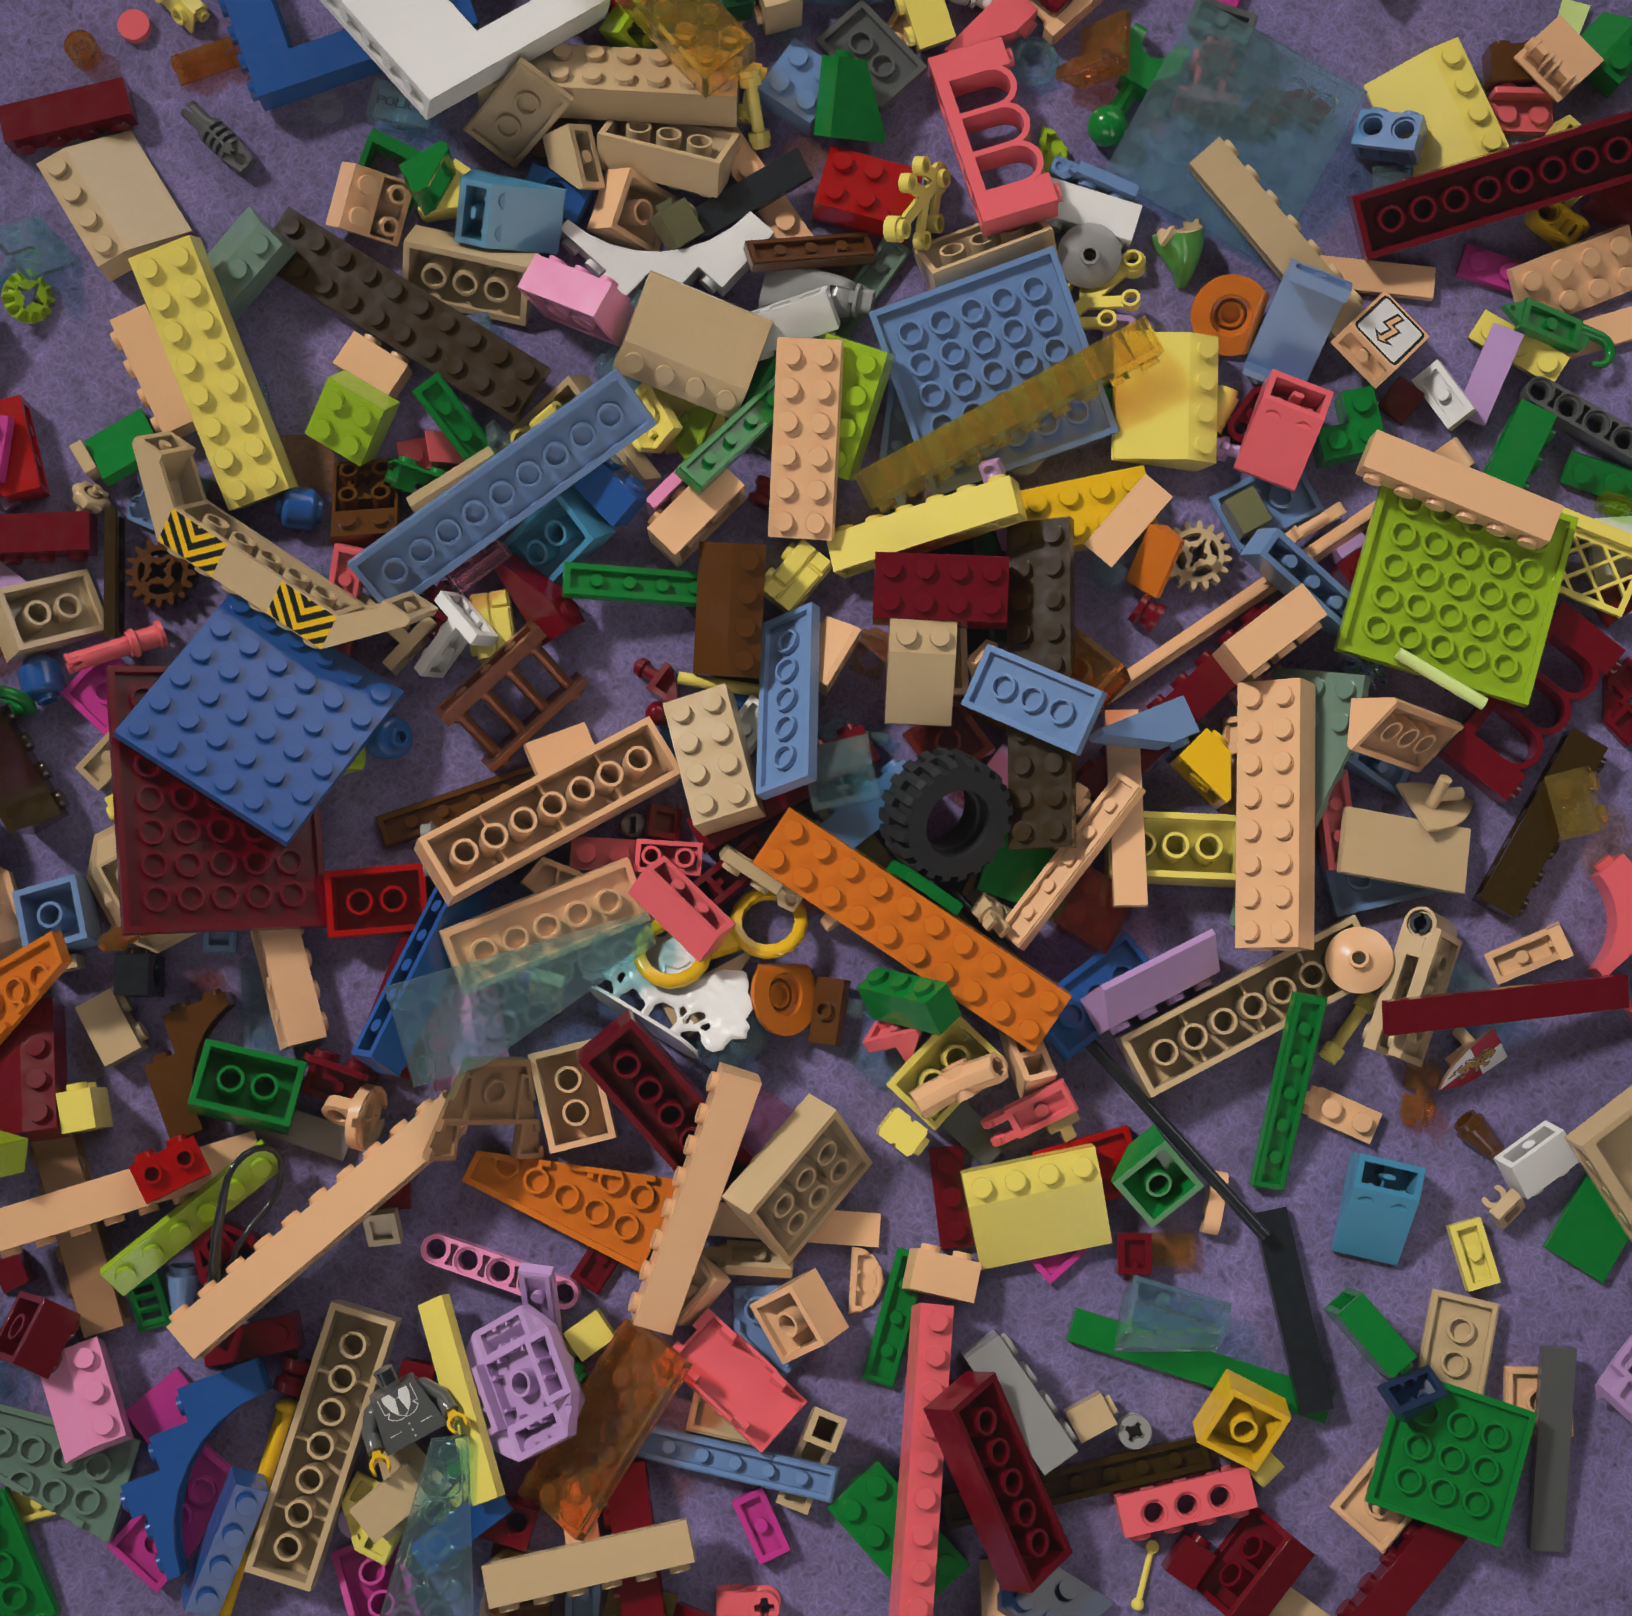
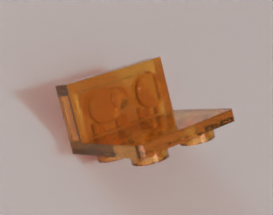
[1056,9,1131,90]

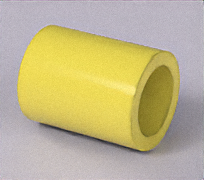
[1249,1452,1285,1489]

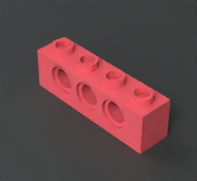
[1112,1463,1258,1541]

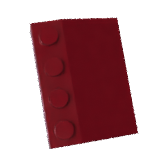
[0,997,70,1143]

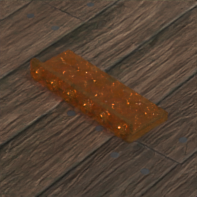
[517,1318,693,1541]

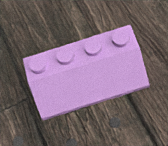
[1080,929,1220,1035]

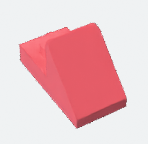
[396,430,464,470]
[862,1020,925,1063]

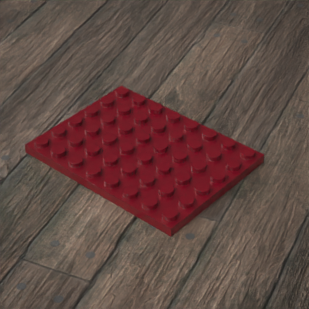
[105,665,327,936]

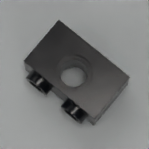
[113,948,165,997]

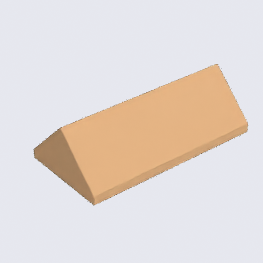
[1347,697,1464,773]

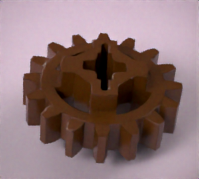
[124,539,199,610]

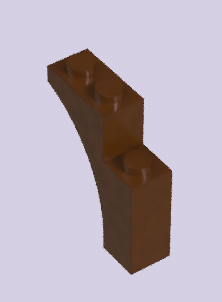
[144,988,236,1139]

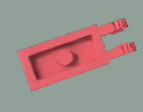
[980,1077,1079,1147]

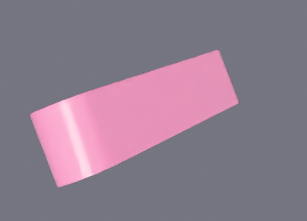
[420,1232,581,1310]

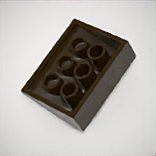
[0,700,69,835]

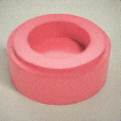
[117,9,152,44]

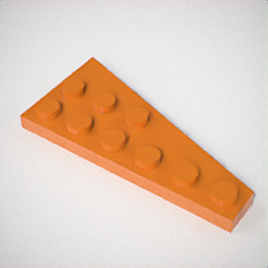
[0,931,72,1045]
[461,1150,675,1272]

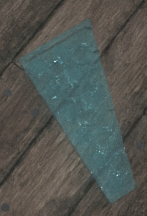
[380,1434,474,1616]

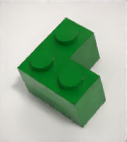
[1312,385,1384,469]

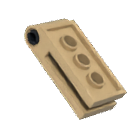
[1363,906,1463,1067]

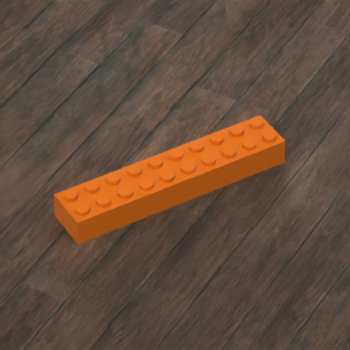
[752,807,1072,1053]

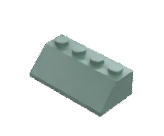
[207,206,297,323]

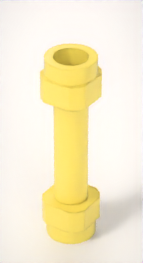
[738,67,771,150]
[1318,993,1375,1066]

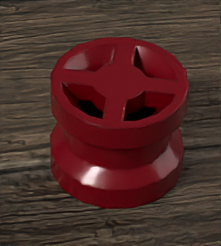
[747,475,771,512]
[1127,593,1167,634]

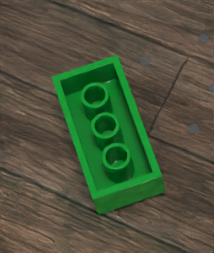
[826,1455,970,1599]

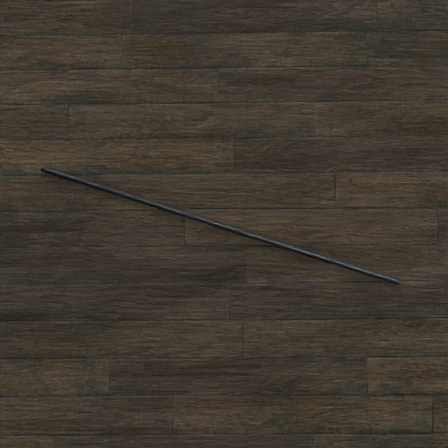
[684,606,1271,1241]

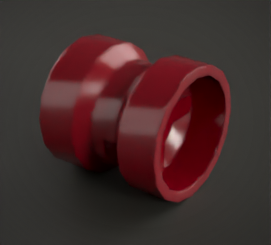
[273,1353,312,1397]

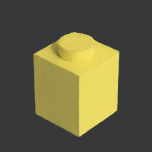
[563,1307,617,1362]

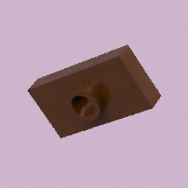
[808,976,851,1047]

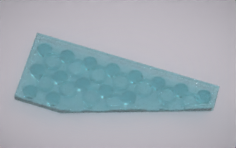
[385,912,657,1088]

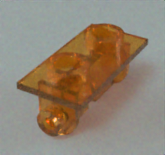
[170,36,240,86]
[1399,1059,1441,1128]

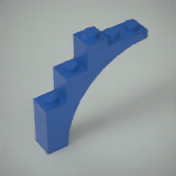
[120,1356,273,1580]

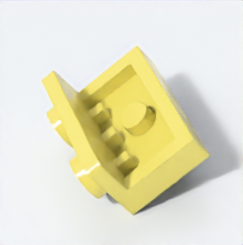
[632,382,683,454]

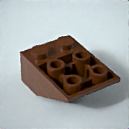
[330,458,403,548]

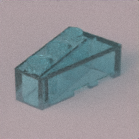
[1114,1275,1231,1352]

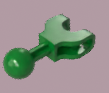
[1087,23,1188,148]

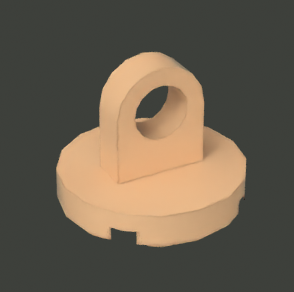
[321,1083,388,1151]

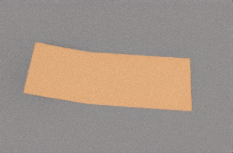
[1084,473,1173,568]

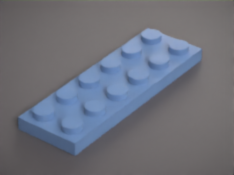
[756,602,820,800]

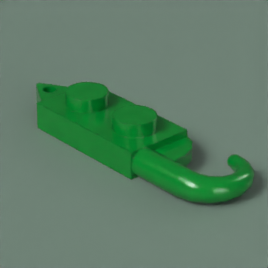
[1501,297,1616,369]

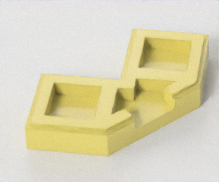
[341,1471,402,1566]

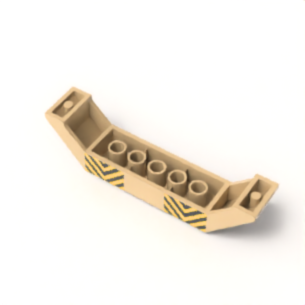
[132,431,438,650]

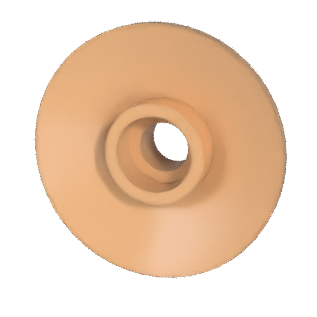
[1325,927,1394,994]

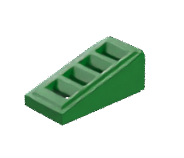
[127,1267,172,1332]

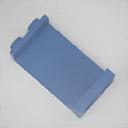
[1242,258,1352,385]

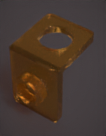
[849,628,888,680]

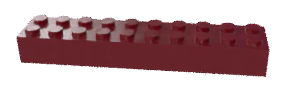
[1346,109,1632,260]

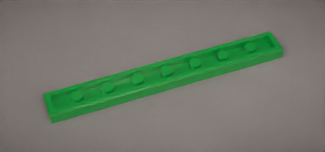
[1066,1307,1334,1424]

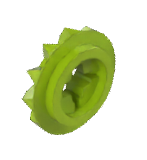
[1,270,56,324]

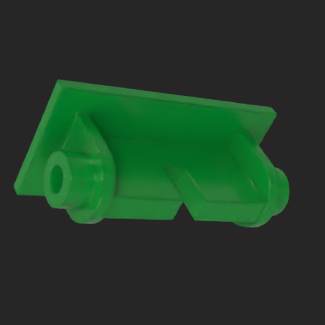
[384,456,447,494]

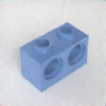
[1351,107,1428,165]

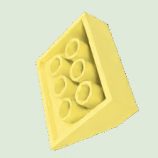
[1363,37,1509,178]
[1111,332,1219,471]
[960,1143,1112,1270]

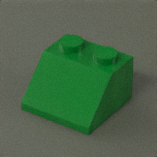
[1580,12,1632,98]
[1111,1124,1204,1228]

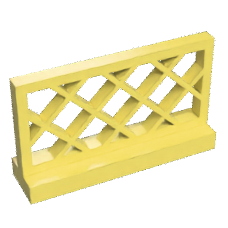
[1558,507,1632,619]

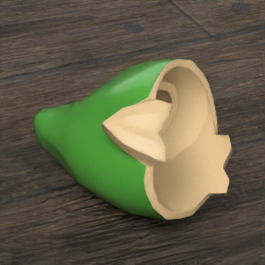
[1152,218,1204,289]

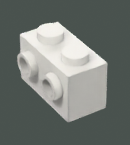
[1493,1120,1580,1200]

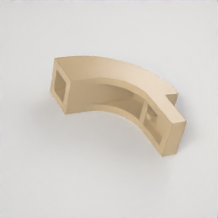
[775,1406,848,1515]

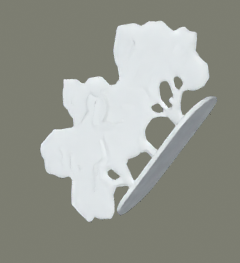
[576,917,753,1059]

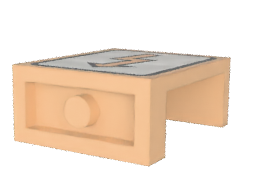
[1330,290,1430,389]

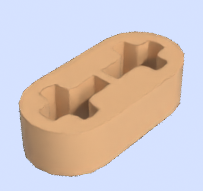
[1199,1170,1229,1235]

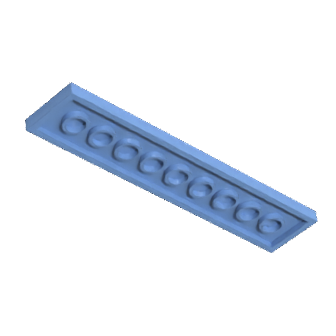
[347,367,657,603]

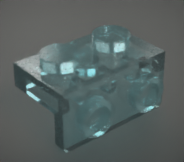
[693,1014,774,1072]

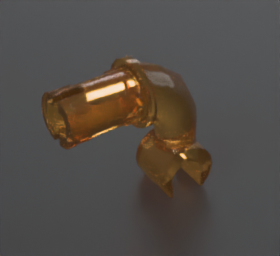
[97,925,152,953]

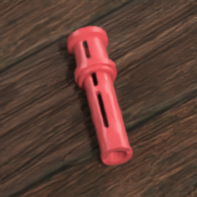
[63,620,169,674]

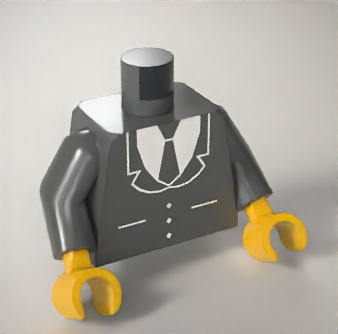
[362,1364,471,1477]

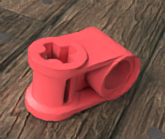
[715,1584,781,1616]

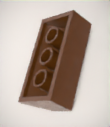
[693,541,766,678]

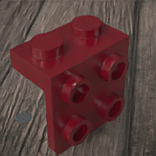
[300,1048,379,1100]

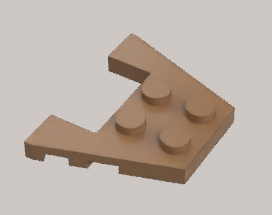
[422,1057,544,1162]

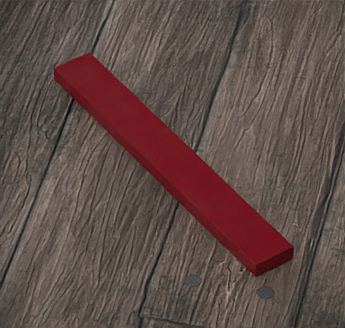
[1382,974,1629,1036]

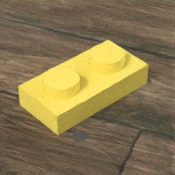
[1446,1216,1501,1292]

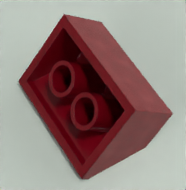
[1195,1507,1315,1616]

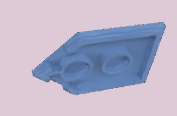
[733,1285,810,1379]

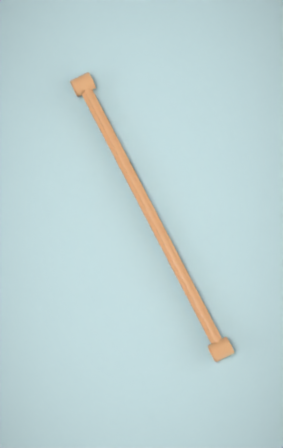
[1098,437,1476,711]

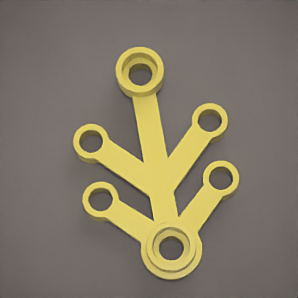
[883,156,951,251]
[1067,249,1147,332]

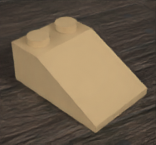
[0,568,104,663]
[884,618,957,727]

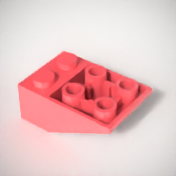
[1233,369,1334,492]

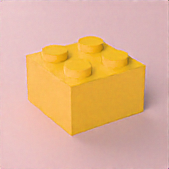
[1192,1369,1292,1472]

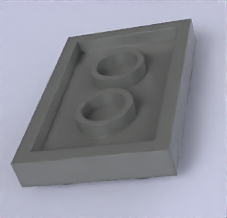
[815,0,928,113]

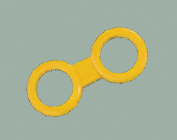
[633,888,808,989]

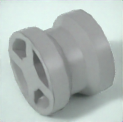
[1115,1412,1152,1450]

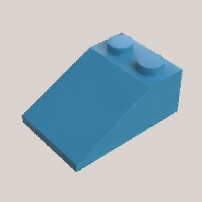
[501,485,616,584]

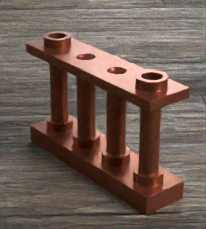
[433,620,589,773]

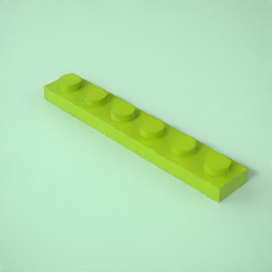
[100,1139,278,1297]

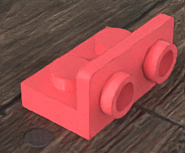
[1487,83,1554,136]

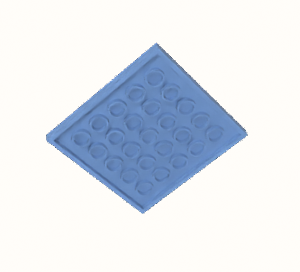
[868,245,1119,496]

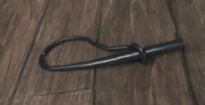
[199,1144,285,1299]

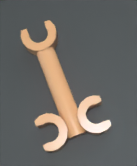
[1285,501,1347,543]

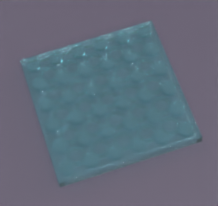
[1105,0,1368,267]

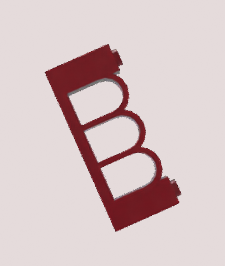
[1437,601,1626,804]

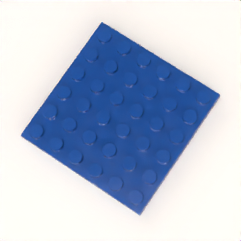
[114,593,404,847]

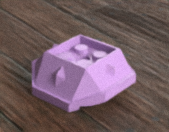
[465,1304,585,1462]

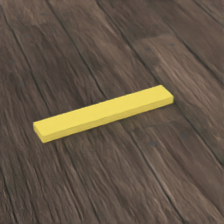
[418,1294,505,1506]

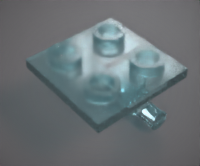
[0,214,80,293]

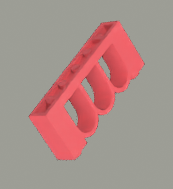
[928,37,1063,238]

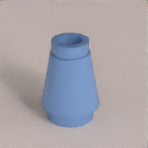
[166,1262,199,1313]

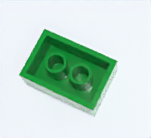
[187,1038,307,1135]

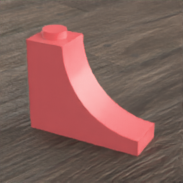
[1586,853,1632,977]

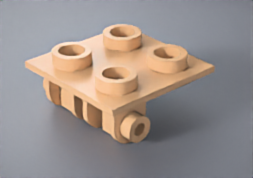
[1513,15,1604,104]

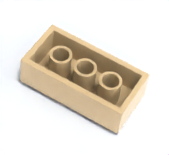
[662,683,766,836]

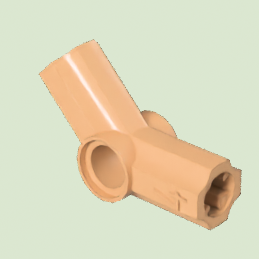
[909,1052,1009,1119]

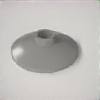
[1057,223,1122,289]

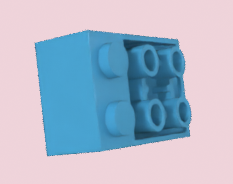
[454,169,567,254]
[1331,1152,1426,1266]

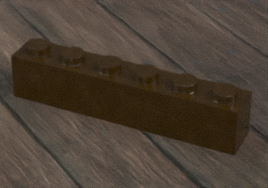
[1472,728,1608,920]

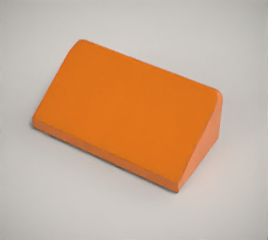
[1126,524,1185,598]

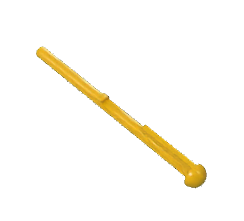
[219,1397,298,1616]

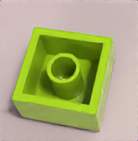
[305,370,400,466]

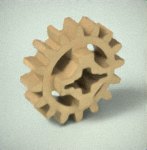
[1168,520,1232,593]

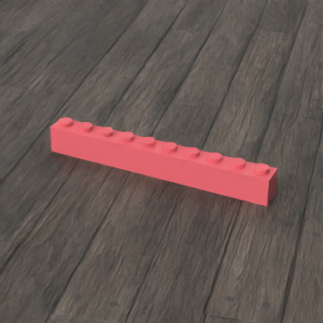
[889,1302,954,1616]

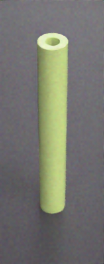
[1394,647,1488,710]

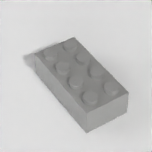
[961,1329,1078,1475]

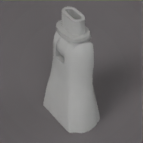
[759,268,876,319]

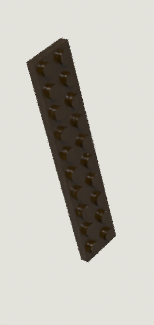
[274,206,551,425]
[1007,516,1076,851]

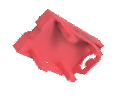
[662,1308,808,1454]

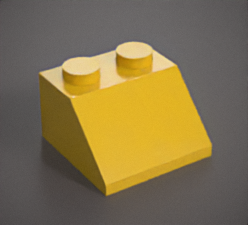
[1169,728,1231,810]

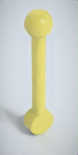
[1131,1540,1159,1611]

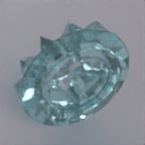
[1011,37,1059,88]

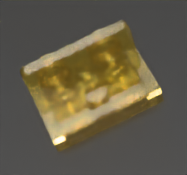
[1544,766,1610,841]

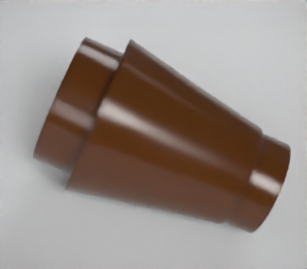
[1454,1110,1503,1159]

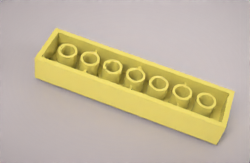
[128,235,299,511]

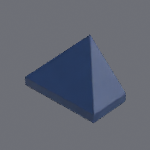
[1377,1365,1448,1423]

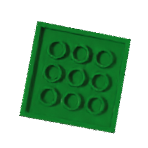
[1364,1371,1538,1548]

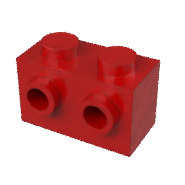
[128,1133,212,1204]

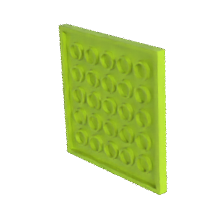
[1334,485,1579,707]

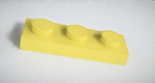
[1467,309,1570,382]

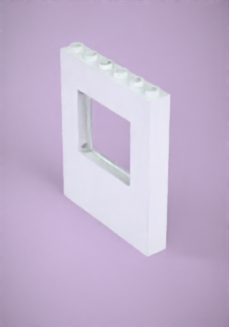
[320,0,611,120]

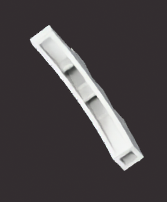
[561,211,774,302]

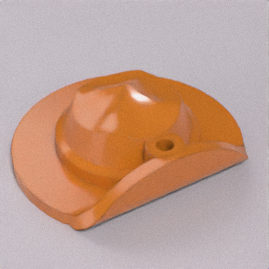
[1190,274,1269,356]
[751,963,816,1036]

